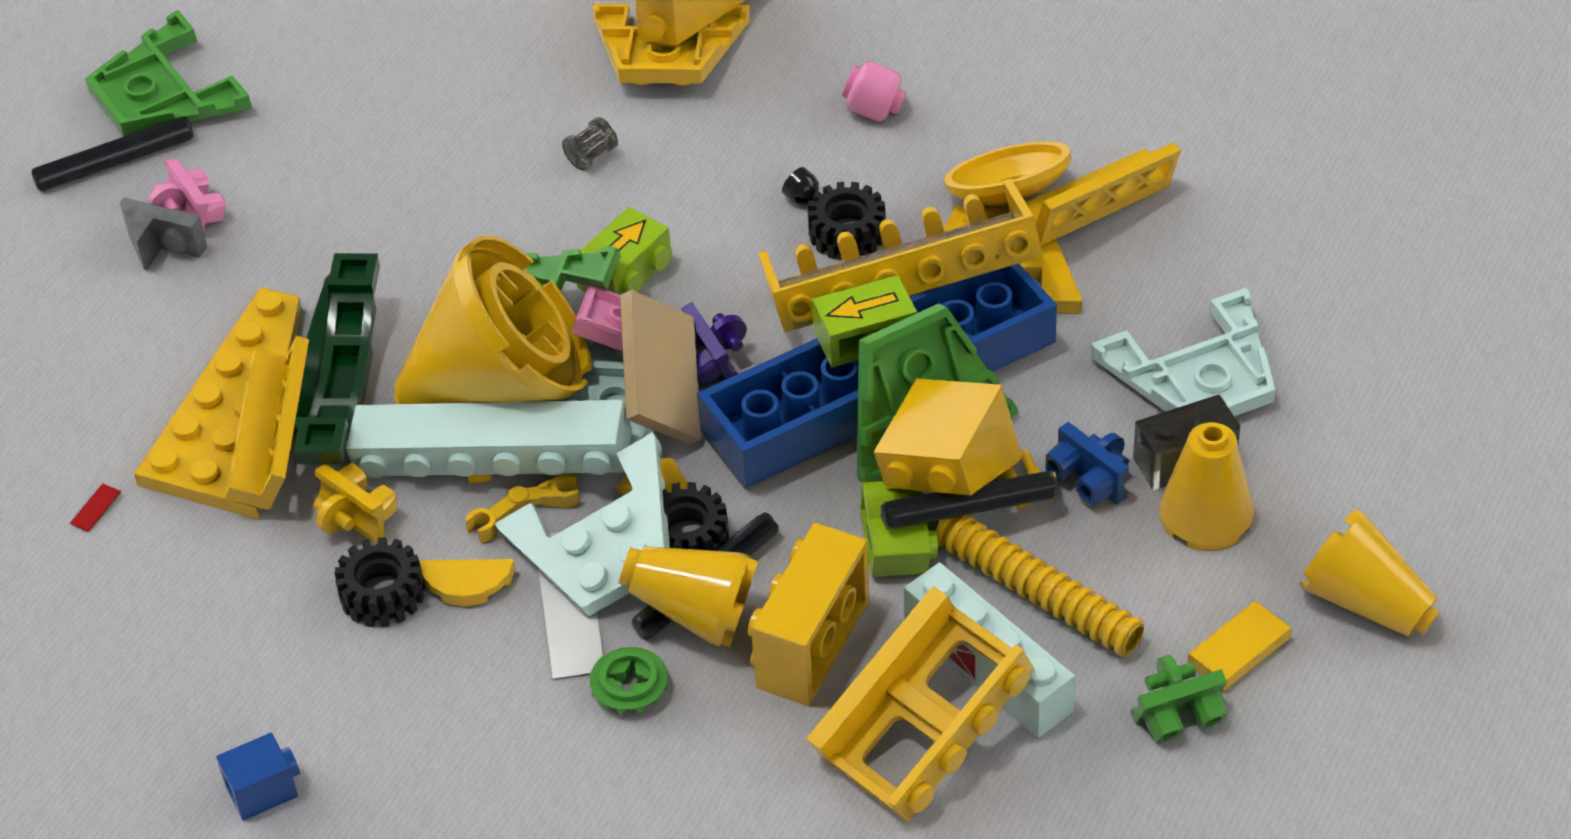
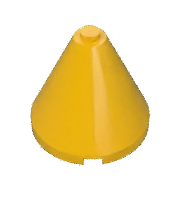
[394,235,592,404]

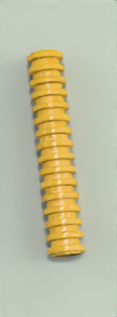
[935,515,1144,657]

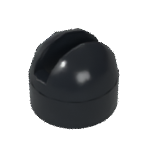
[782,167,819,205]

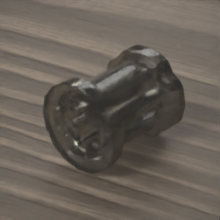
[562,116,618,171]

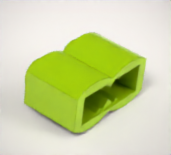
[859,481,938,577]

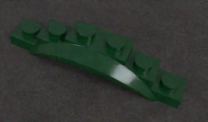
[294,253,380,465]

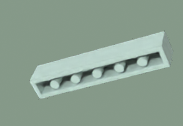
[346,400,632,478]

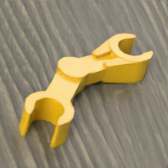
[465,474,580,543]

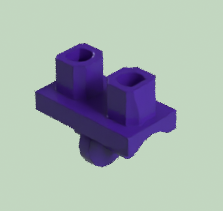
[681,302,747,386]

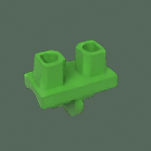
[1131,655,1227,743]

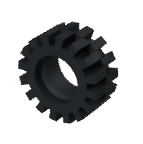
[807,181,886,259]
[662,482,729,551]
[334,537,425,627]

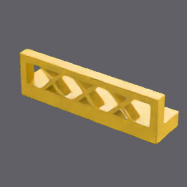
[1026,142,1181,246]
[225,335,309,511]

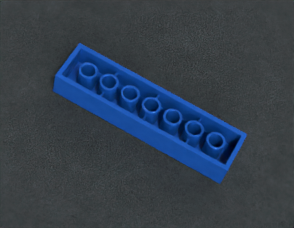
[697,263,1057,488]

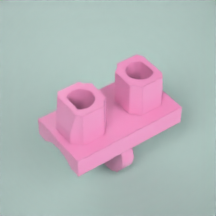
[148,159,226,231]

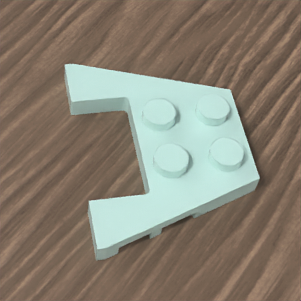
[1091,287,1276,430]
[495,432,670,616]

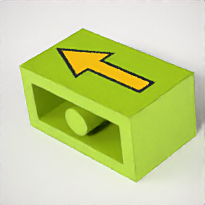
[576,207,672,295]
[812,275,917,368]

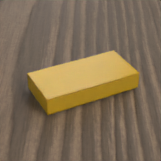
[1188,600,1292,692]

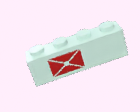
[904,562,1075,739]

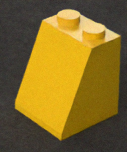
[874,378,1022,495]

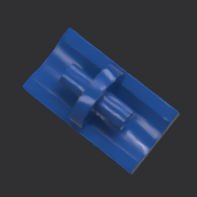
[1045,421,1129,506]

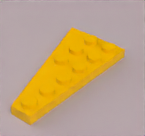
[134,287,302,520]

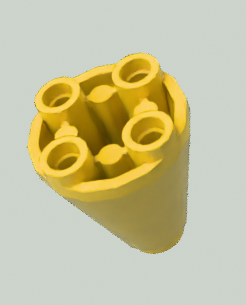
[618,546,758,648]

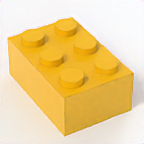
[748,522,870,706]

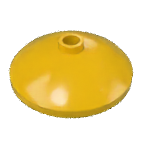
[944,141,1072,207]

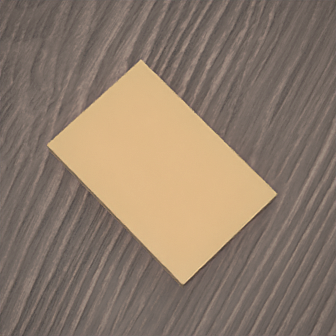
[620,290,701,445]

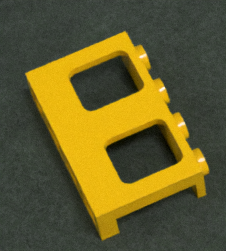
[806,586,1034,822]

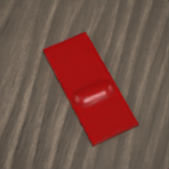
[70,483,121,532]

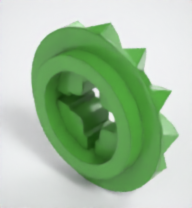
[590,647,668,716]

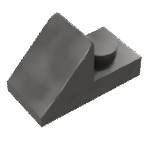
[120,197,207,270]

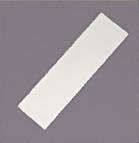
[538,532,603,679]

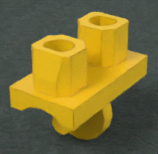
[313,462,397,544]

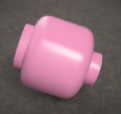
[842,61,907,123]

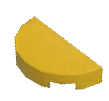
[420,559,516,607]

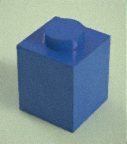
[216,732,300,821]

